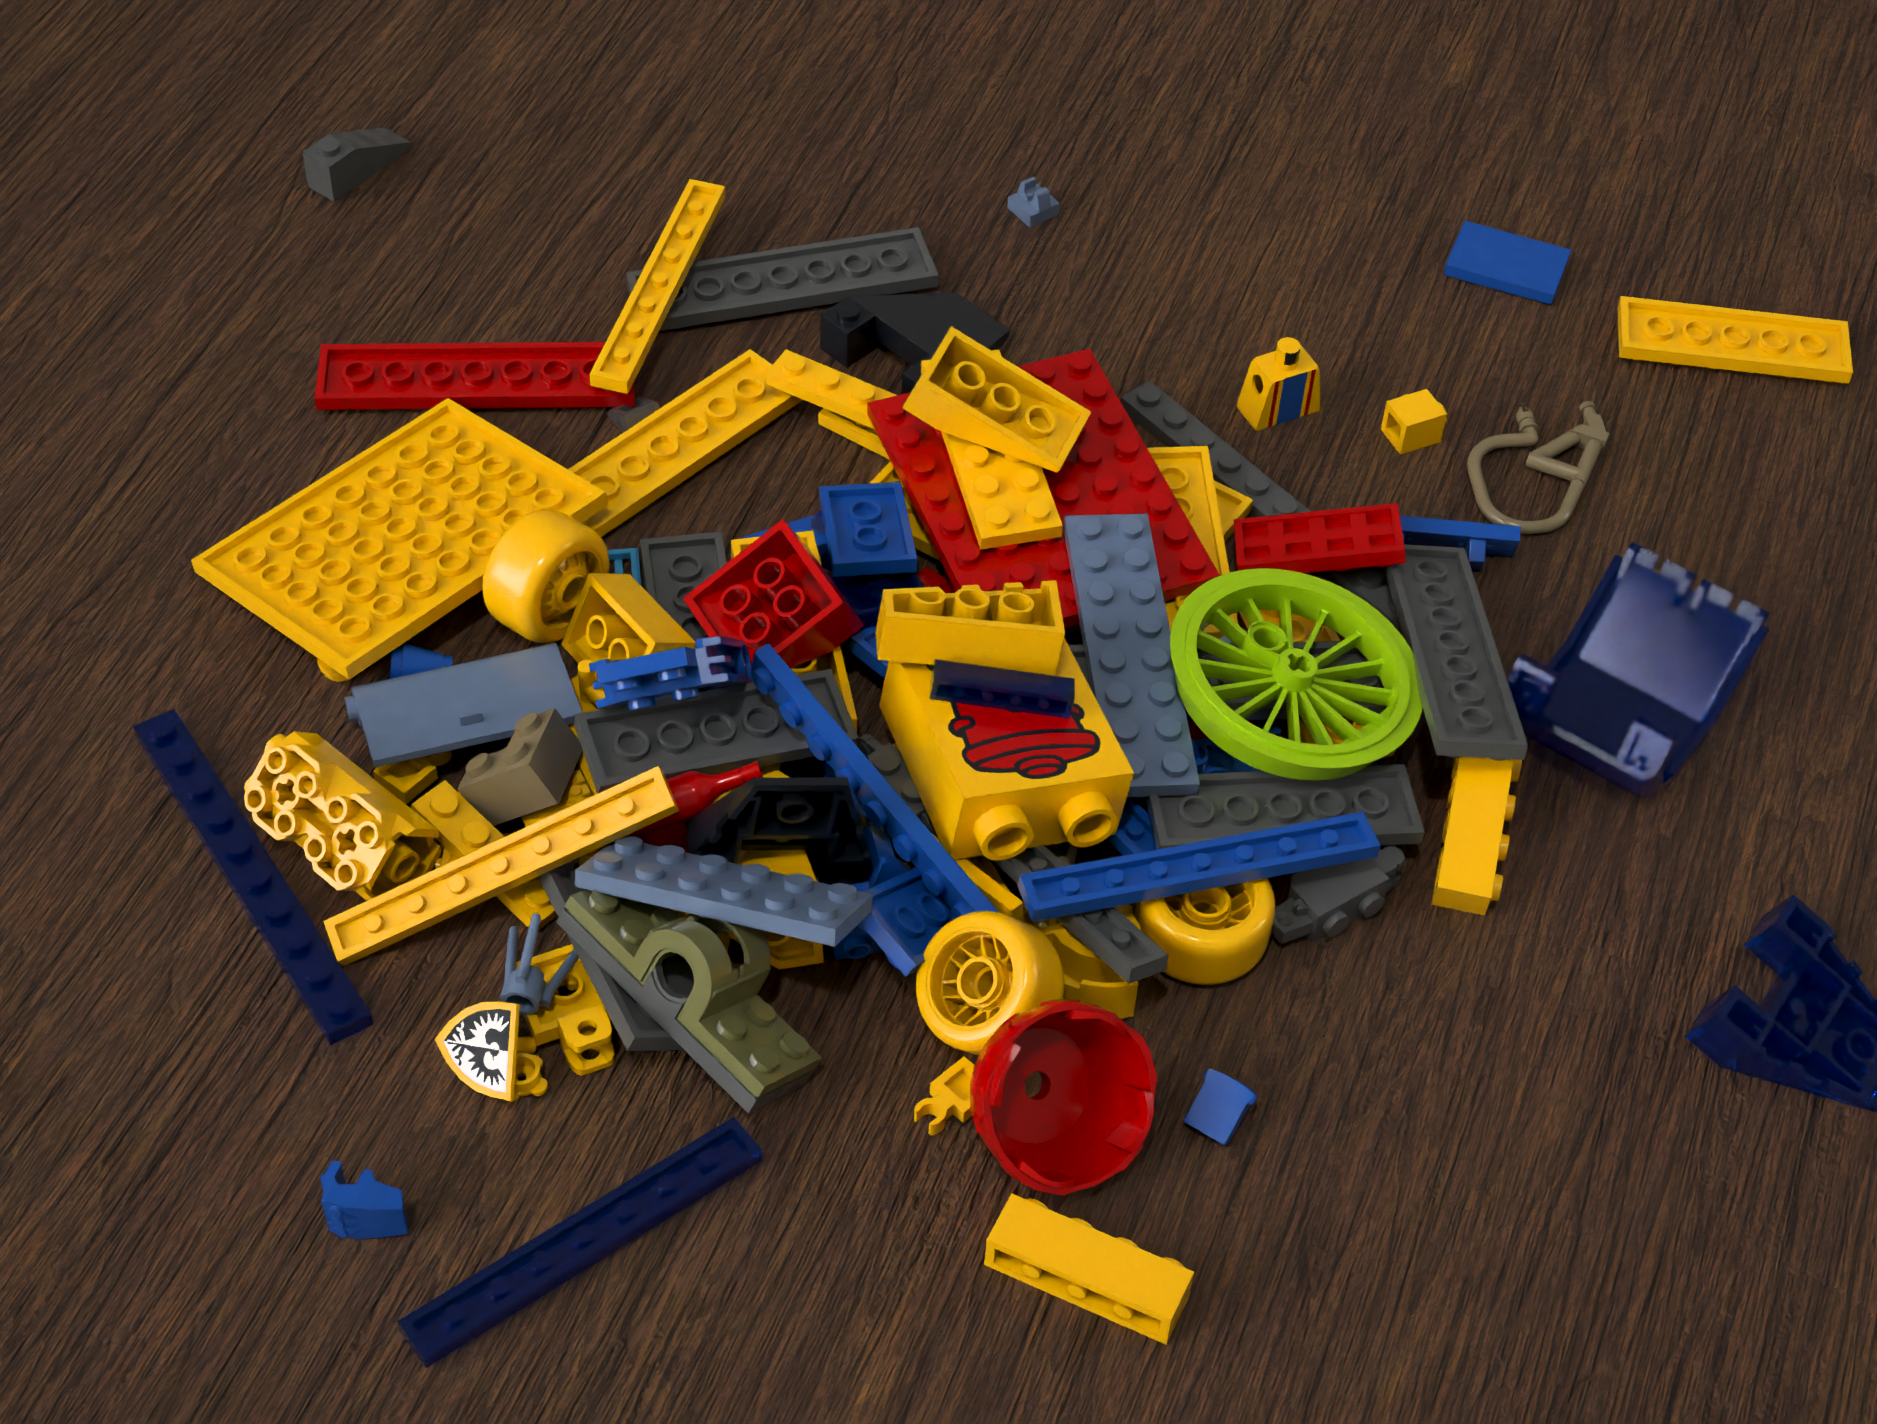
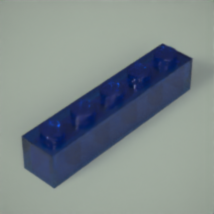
[930,659,1075,718]

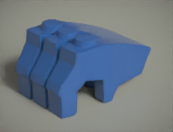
[320,1160,409,1239]

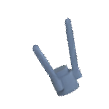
[500,913,579,1015]

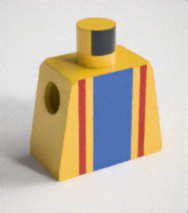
[1237,337,1320,431]

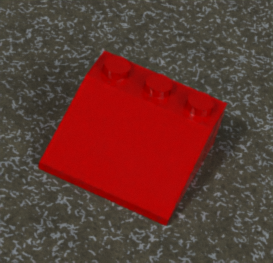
[682,519,864,668]

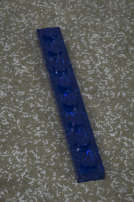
[398,1117,762,1368]

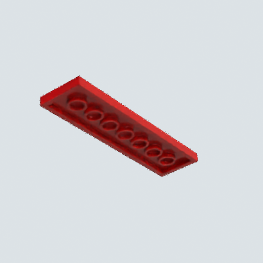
[314,342,635,410]

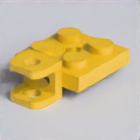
[516,944,615,1076]

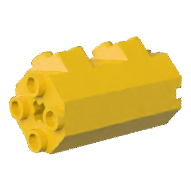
[244,731,441,901]

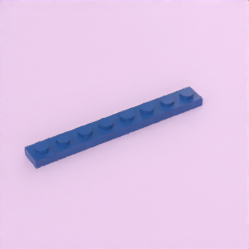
[751,643,999,919]
[1018,812,1381,922]

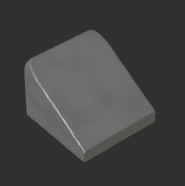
[607,397,660,433]

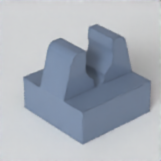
[1007,177,1060,228]

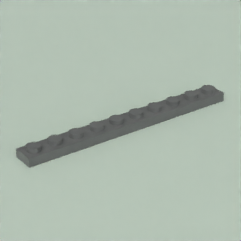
[1120,381,1402,634]

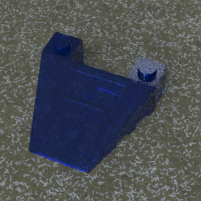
[1685,895,1877,1112]

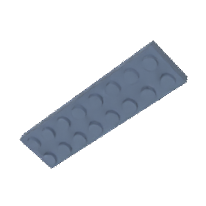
[1063,514,1200,797]

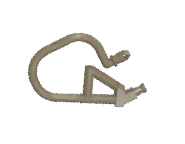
[1467,401,1610,535]

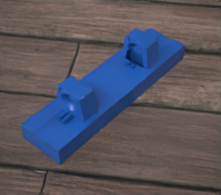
[1400,515,1521,571]

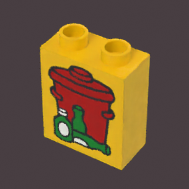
[879,638,1134,861]

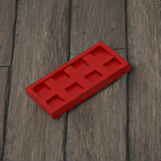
[1233,503,1406,574]

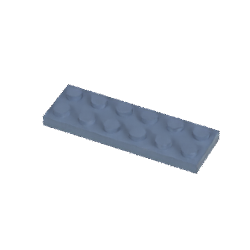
[575,836,873,947]

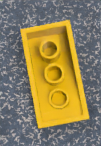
[902,326,1091,473]

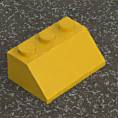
[561,573,696,681]

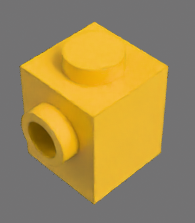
[1380,389,1447,455]

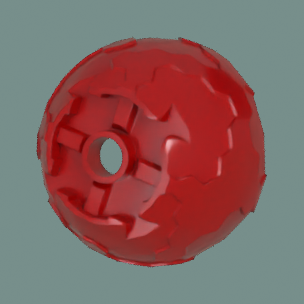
[970,999,1158,1196]

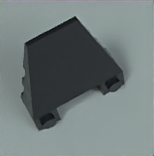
[820,292,1010,394]
[681,777,872,885]

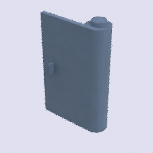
[344,643,582,768]

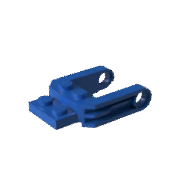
[589,636,753,711]

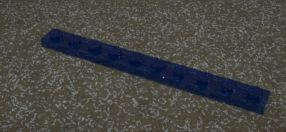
[133,709,373,1045]

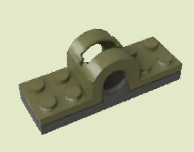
[556,889,822,1114]

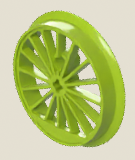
[1170,568,1423,780]

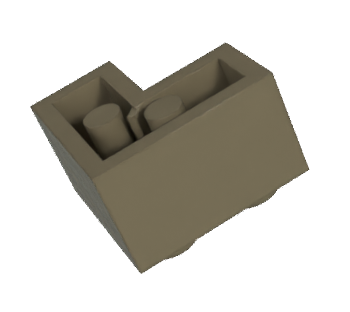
[457,708,583,826]

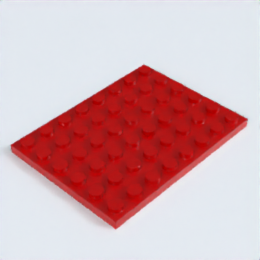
[867,349,1220,628]

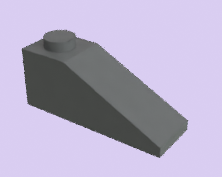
[302,127,412,202]

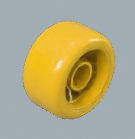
[482,509,609,643]
[1134,878,1275,985]
[916,911,1064,1056]

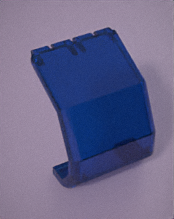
[1507,542,1770,798]

